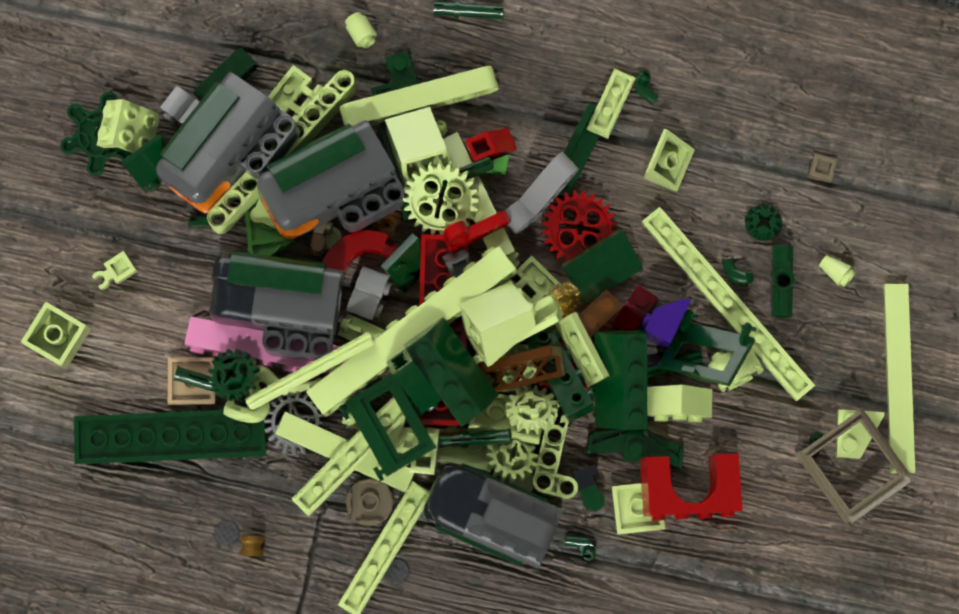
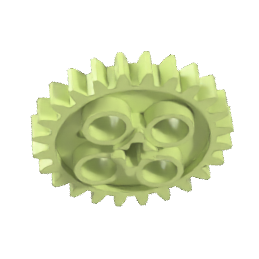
[404,160,480,235]

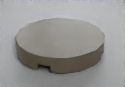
[346,478,394,526]

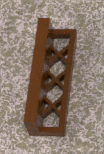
[477,346,565,392]

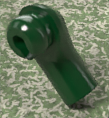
[635,70,659,105]
[721,258,754,286]
[565,534,597,561]

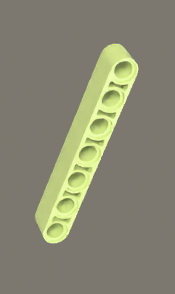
[339,66,499,126]

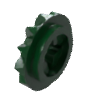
[745,203,783,241]

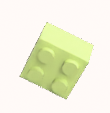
[20,302,91,370]

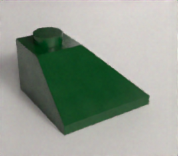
[121,134,167,193]

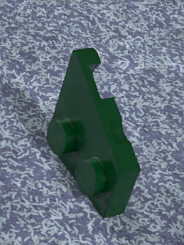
[381,233,420,293]

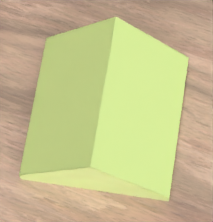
[644,129,695,192]

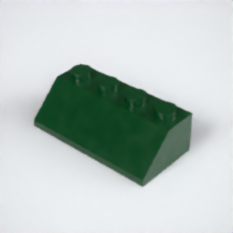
[404,317,499,427]
[594,330,647,430]

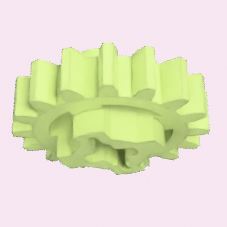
[506,386,558,434]
[485,440,538,484]

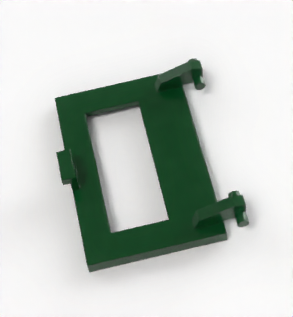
[657,309,757,387]
[339,374,436,481]

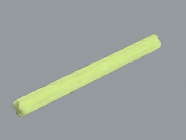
[246,332,375,410]

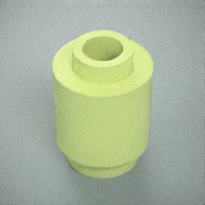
[345,12,377,48]

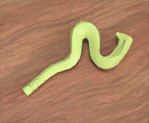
[223,365,313,423]

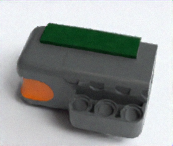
[156,72,300,214]
[257,119,405,241]

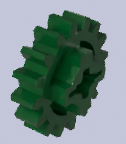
[208,349,260,401]

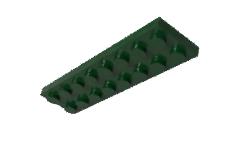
[74,410,267,465]

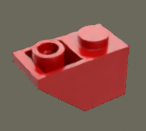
[465,128,517,163]

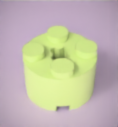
[708,348,764,392]

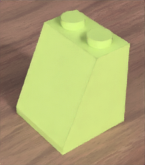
[385,107,448,188]
[459,281,536,366]

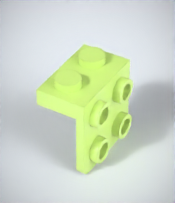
[97,99,160,153]

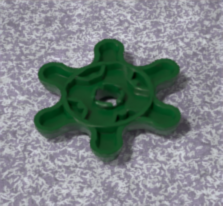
[60,92,133,177]

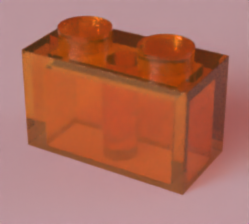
[579,289,623,339]

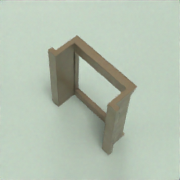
[795,407,913,524]

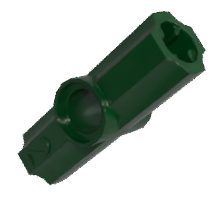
[770,245,795,318]

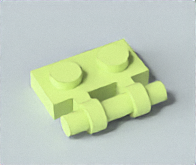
[268,65,323,119]
[504,255,565,303]

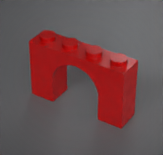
[640,453,743,521]

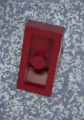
[612,285,658,331]

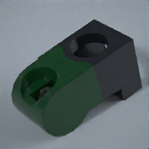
[572,464,605,512]

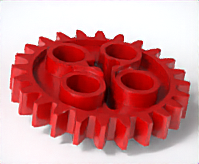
[541,190,617,263]

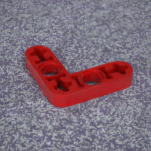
[444,211,511,252]

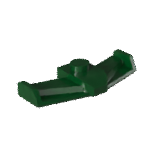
[586,429,684,469]

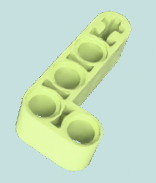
[533,402,578,499]

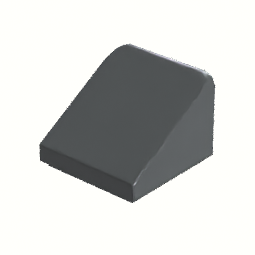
[443,248,471,278]

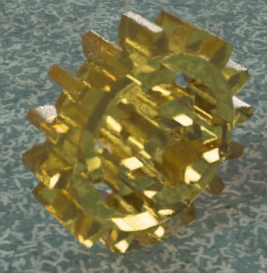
[543,281,581,329]

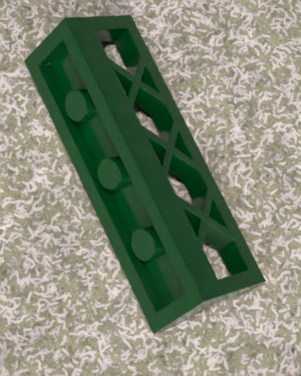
[557,102,600,198]

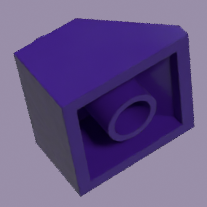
[640,298,691,349]

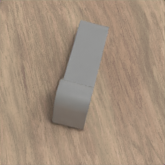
[505,152,579,235]

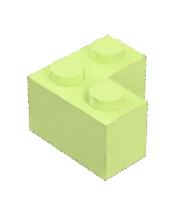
[647,385,712,423]

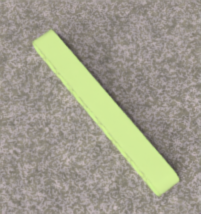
[207,70,357,234]

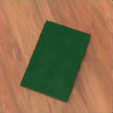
[561,228,644,305]

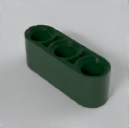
[193,48,258,101]

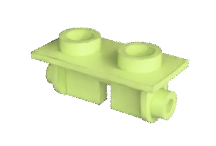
[338,313,386,341]

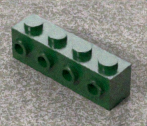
[524,326,596,423]

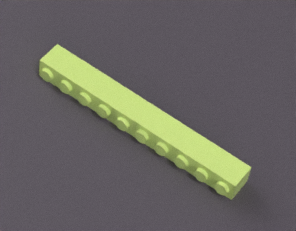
[306,246,518,417]

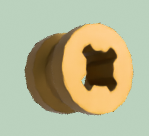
[239,536,264,556]

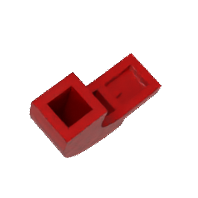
[322,230,399,277]

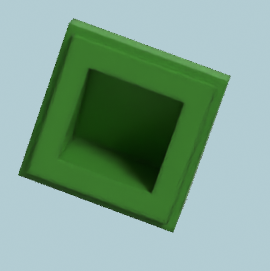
[485,155,509,177]

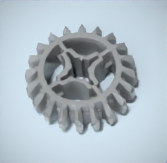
[264,391,329,455]

